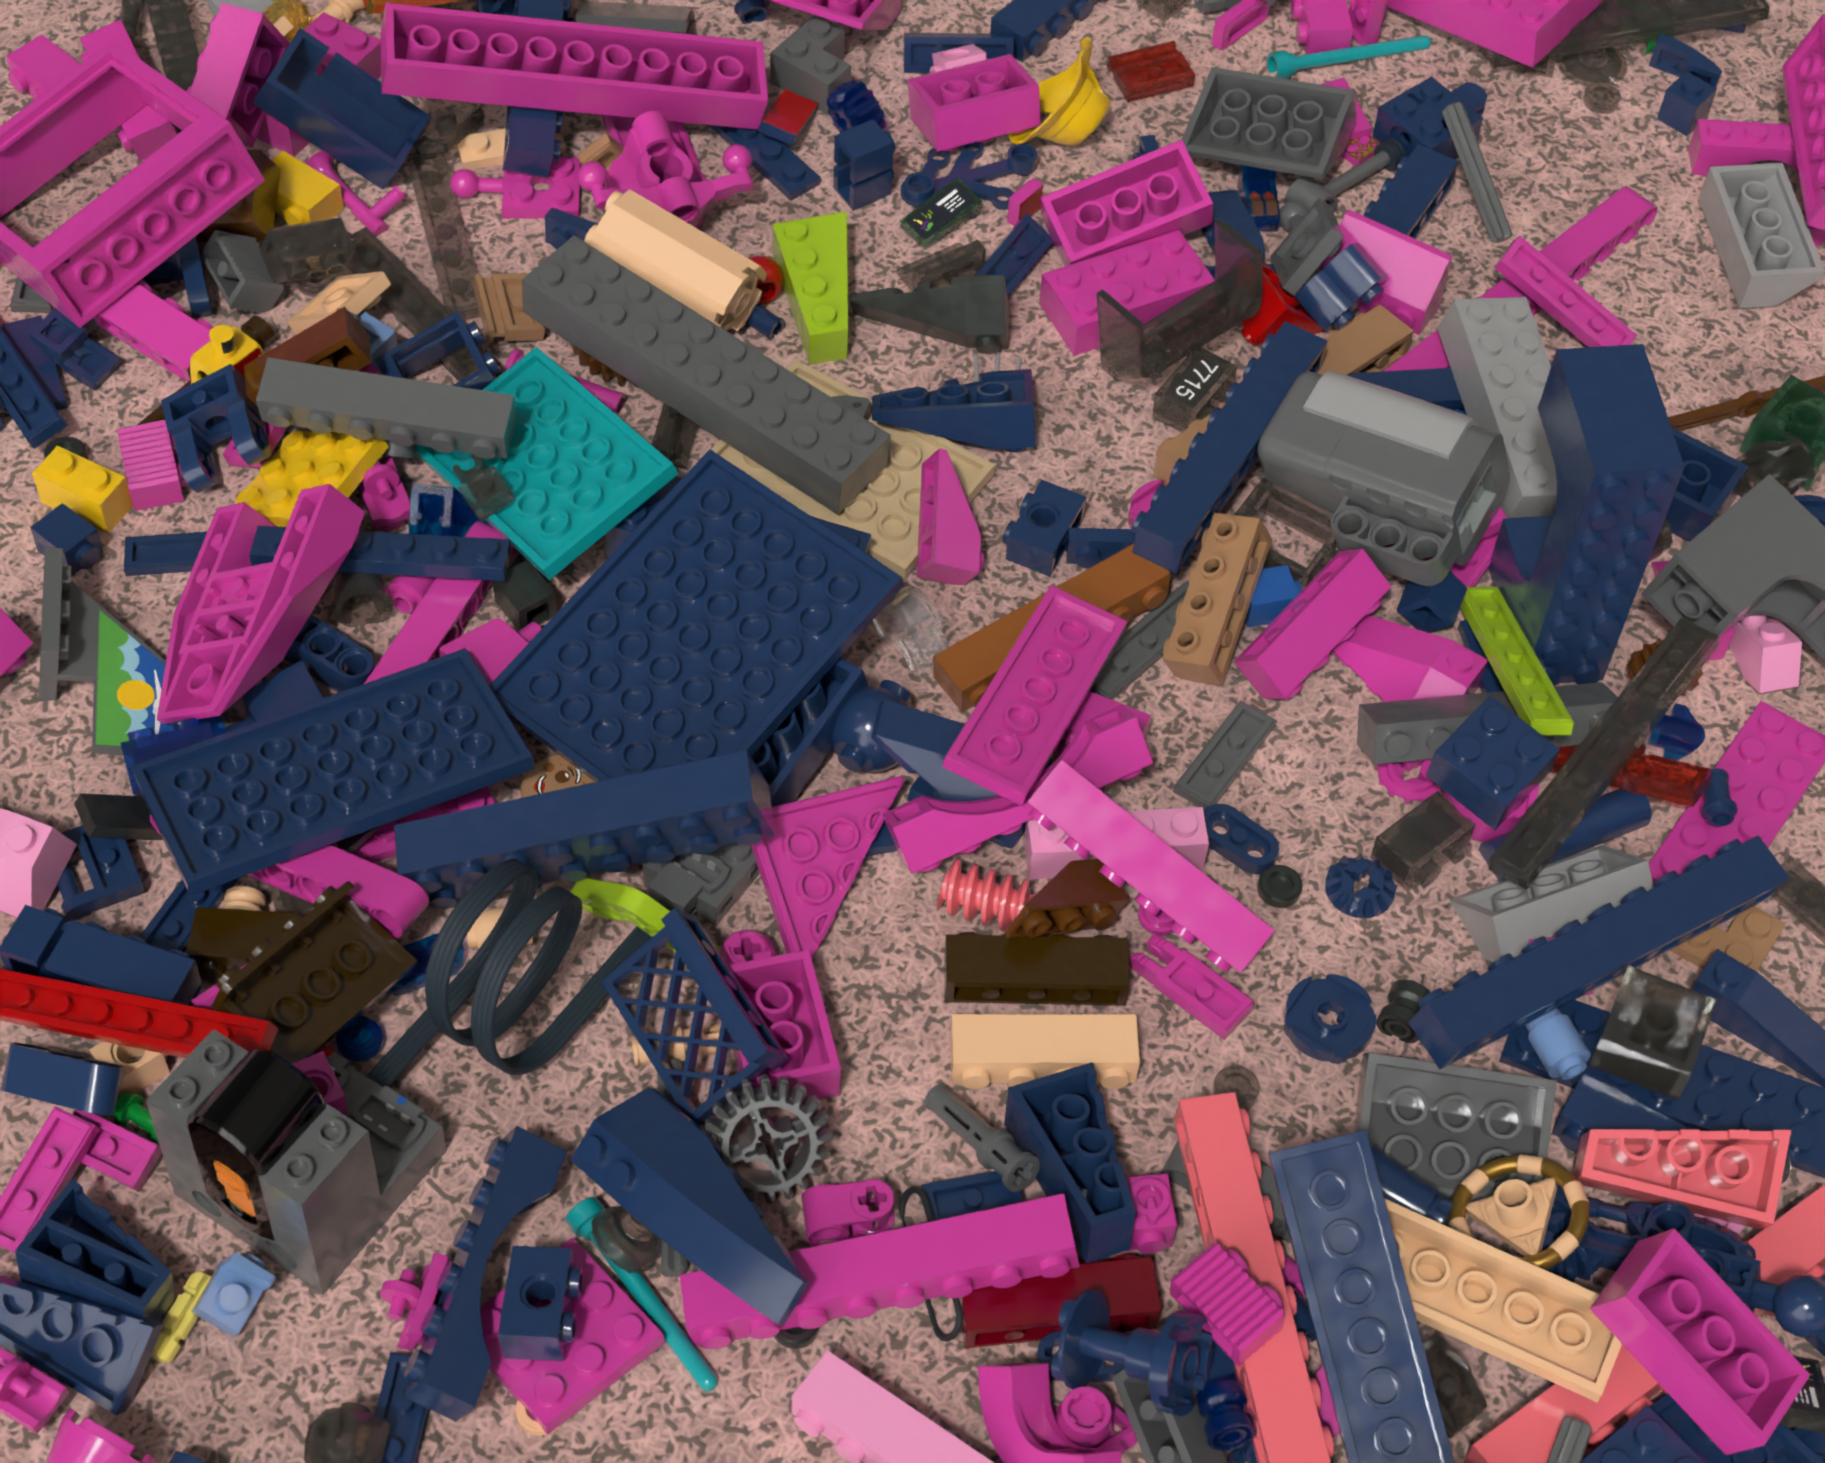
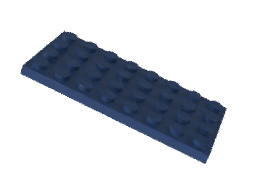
[130,648,534,896]

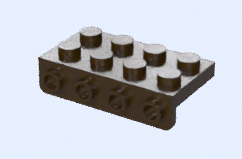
[211,881,417,1064]

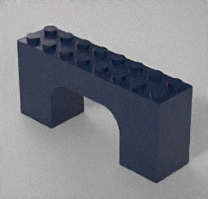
[1488,344,1685,686]

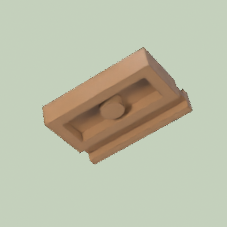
[473,273,545,342]

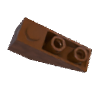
[1004,859,1129,938]

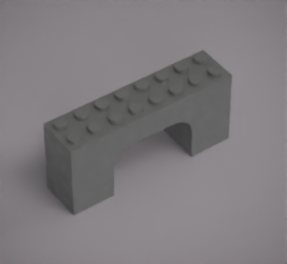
[1641,474,1825,660]

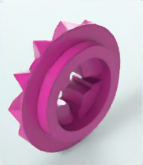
[1376,759,1442,804]

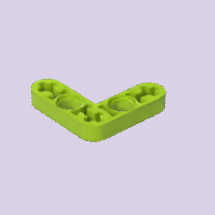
[571,878,721,953]

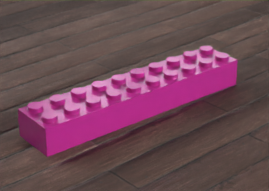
[381,3,768,130]

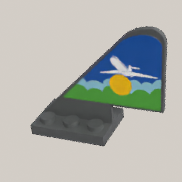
[38,547,232,759]

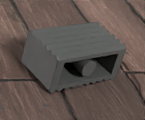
[200,230,284,315]

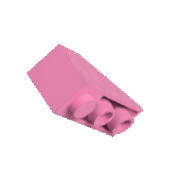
[1729,615,1802,693]

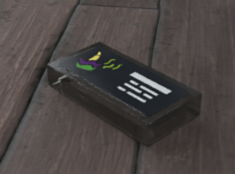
[1780,1356,1825,1433]

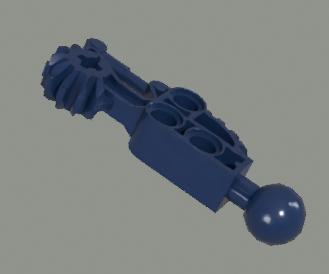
[1522,1183,1825,1337]

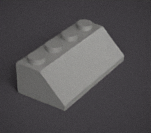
[1699,163,1825,308]
[1449,845,1654,962]

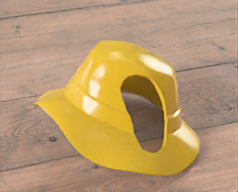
[1008,37,1111,146]

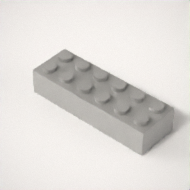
[1437,297,1557,518]

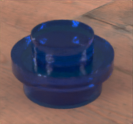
[336,1016,383,1062]

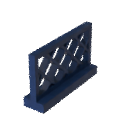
[601,908,789,1126]

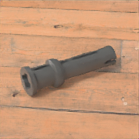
[924,1084,1040,1192]

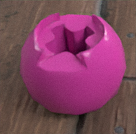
[720,929,776,965]

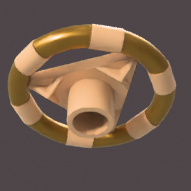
[1448,1154,1589,1270]

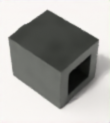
[492,560,557,631]

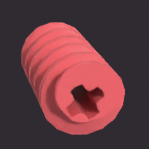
[937,858,1036,932]

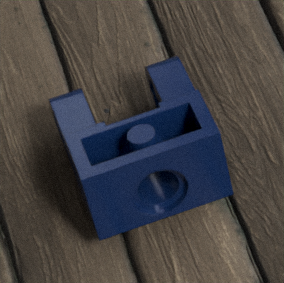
[141,236,213,318]
[161,364,271,493]

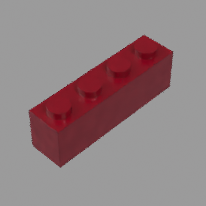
[959,1254,1162,1349]

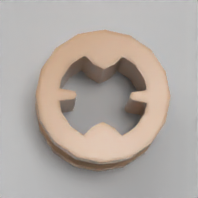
[222,886,266,911]

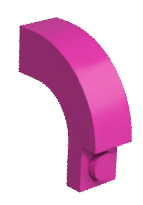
[978,1362,1122,1463]

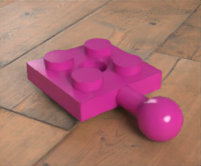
[450,157,580,218]

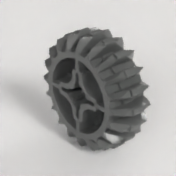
[704,1074,832,1205]

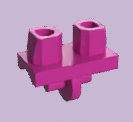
[358,456,414,532]
[380,1252,449,1351]
[0,1347,69,1434]

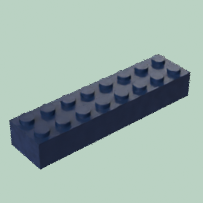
[394,750,775,909]

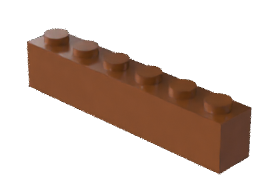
[933,544,1170,712]

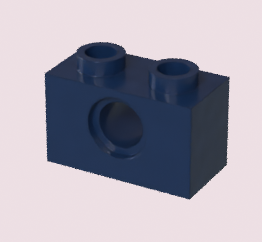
[1002,480,1086,577]
[498,1246,583,1361]

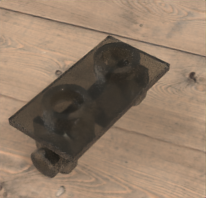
[651,403,699,469]

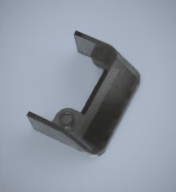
[1096,219,1262,380]

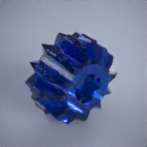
[827,80,886,133]

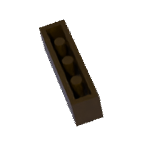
[186,907,307,982]
[944,932,1130,1006]

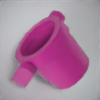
[1053,1387,1137,1455]

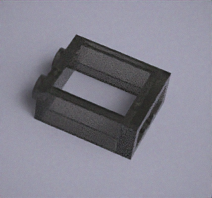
[1234,478,1339,590]

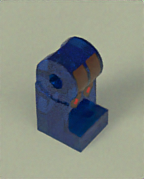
[1237,165,1280,232]

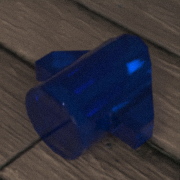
[1647,703,1705,763]

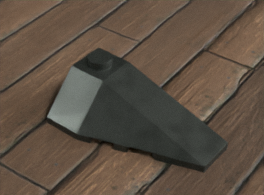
[850,275,1009,354]

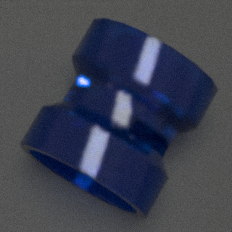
[1196,1380,1257,1451]

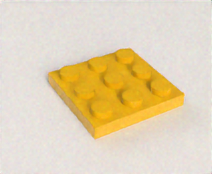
[234,431,389,527]

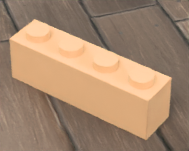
[950,1014,1140,1089]

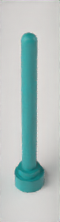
[1267,35,1431,79]
[565,1197,718,1391]

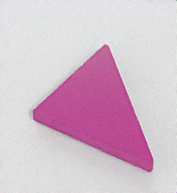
[751,776,904,959]

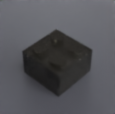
[1589,965,1717,1101]

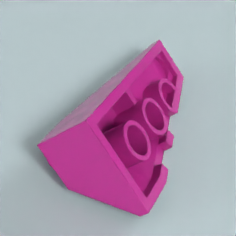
[1331,615,1488,702]

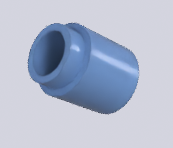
[1526,1009,1591,1080]

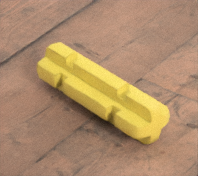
[150,1271,211,1364]

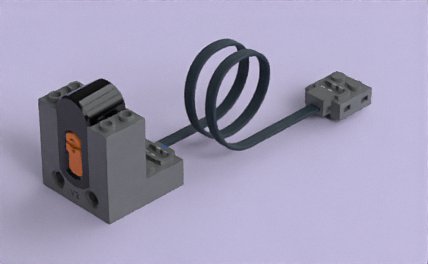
[146,843,760,1295]

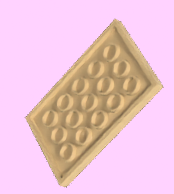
[711,359,995,579]

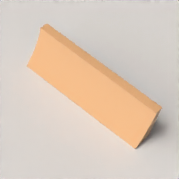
[1384,1198,1622,1403]

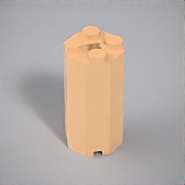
[584,189,767,331]

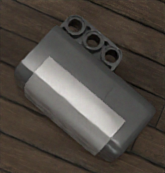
[1257,370,1510,586]

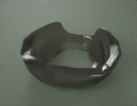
[591,1205,661,1273]

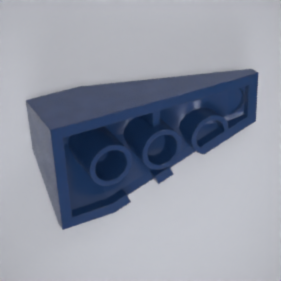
[872,369,1036,452]
[871,699,1052,848]

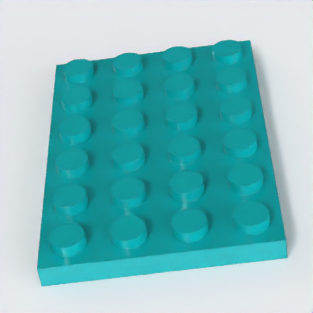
[415,346,678,580]

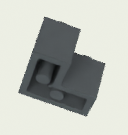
[770,15,851,115]

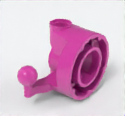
[578,111,754,229]

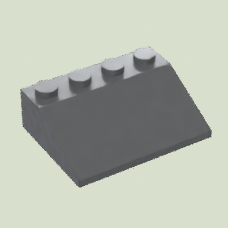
[1182,67,1356,179]
[1355,1053,1557,1203]

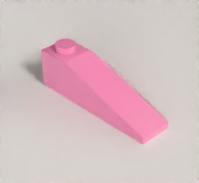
[0,808,77,918]

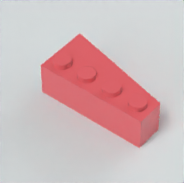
[1573,1129,1791,1230]

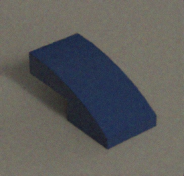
[1649,33,1722,88]
[29,308,121,390]

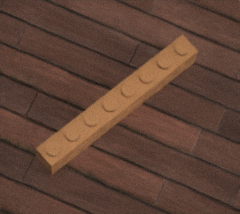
[1153,304,1414,485]

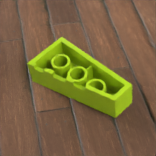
[772,211,848,365]

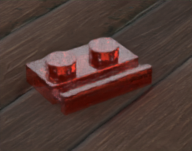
[1107,41,1196,102]

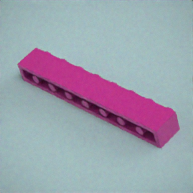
[679,1193,1080,1349]

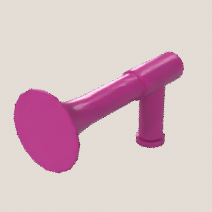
[305,150,407,237]

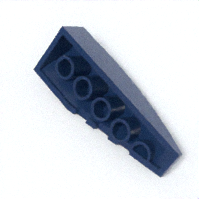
[571,1087,809,1326]

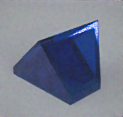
[408,483,490,537]

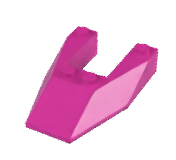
[157,484,365,724]

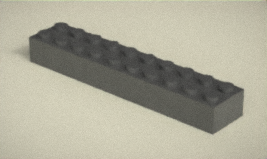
[522,235,891,515]

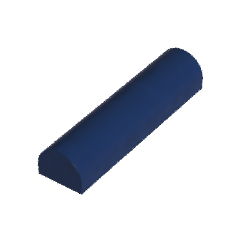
[1478,784,1652,882]

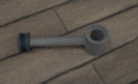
[1284,138,1406,212]

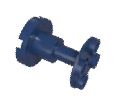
[1051,1290,1212,1416]

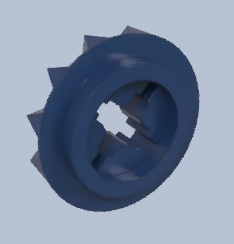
[1325,853,1397,918]

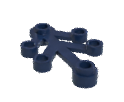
[900,142,1037,220]

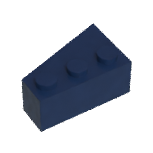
[15,1178,175,1322]

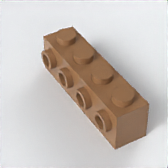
[1163,513,1272,686]

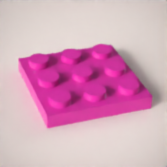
[480,1237,665,1435]

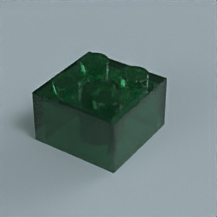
[1739,375,1825,491]

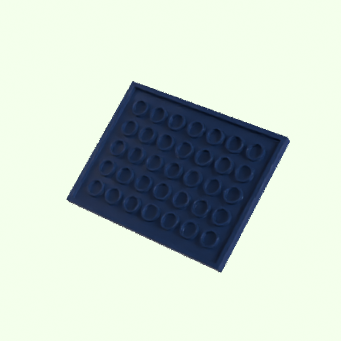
[489,449,904,782]

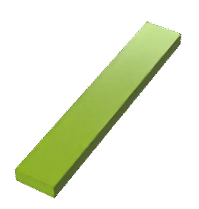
[1460,586,1574,736]

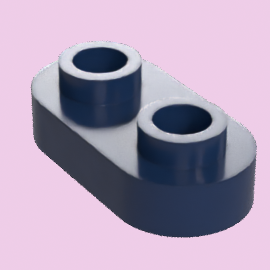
[1203,804,1279,874]

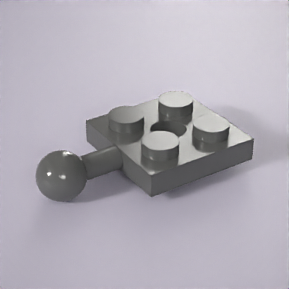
[1270,198,1344,295]

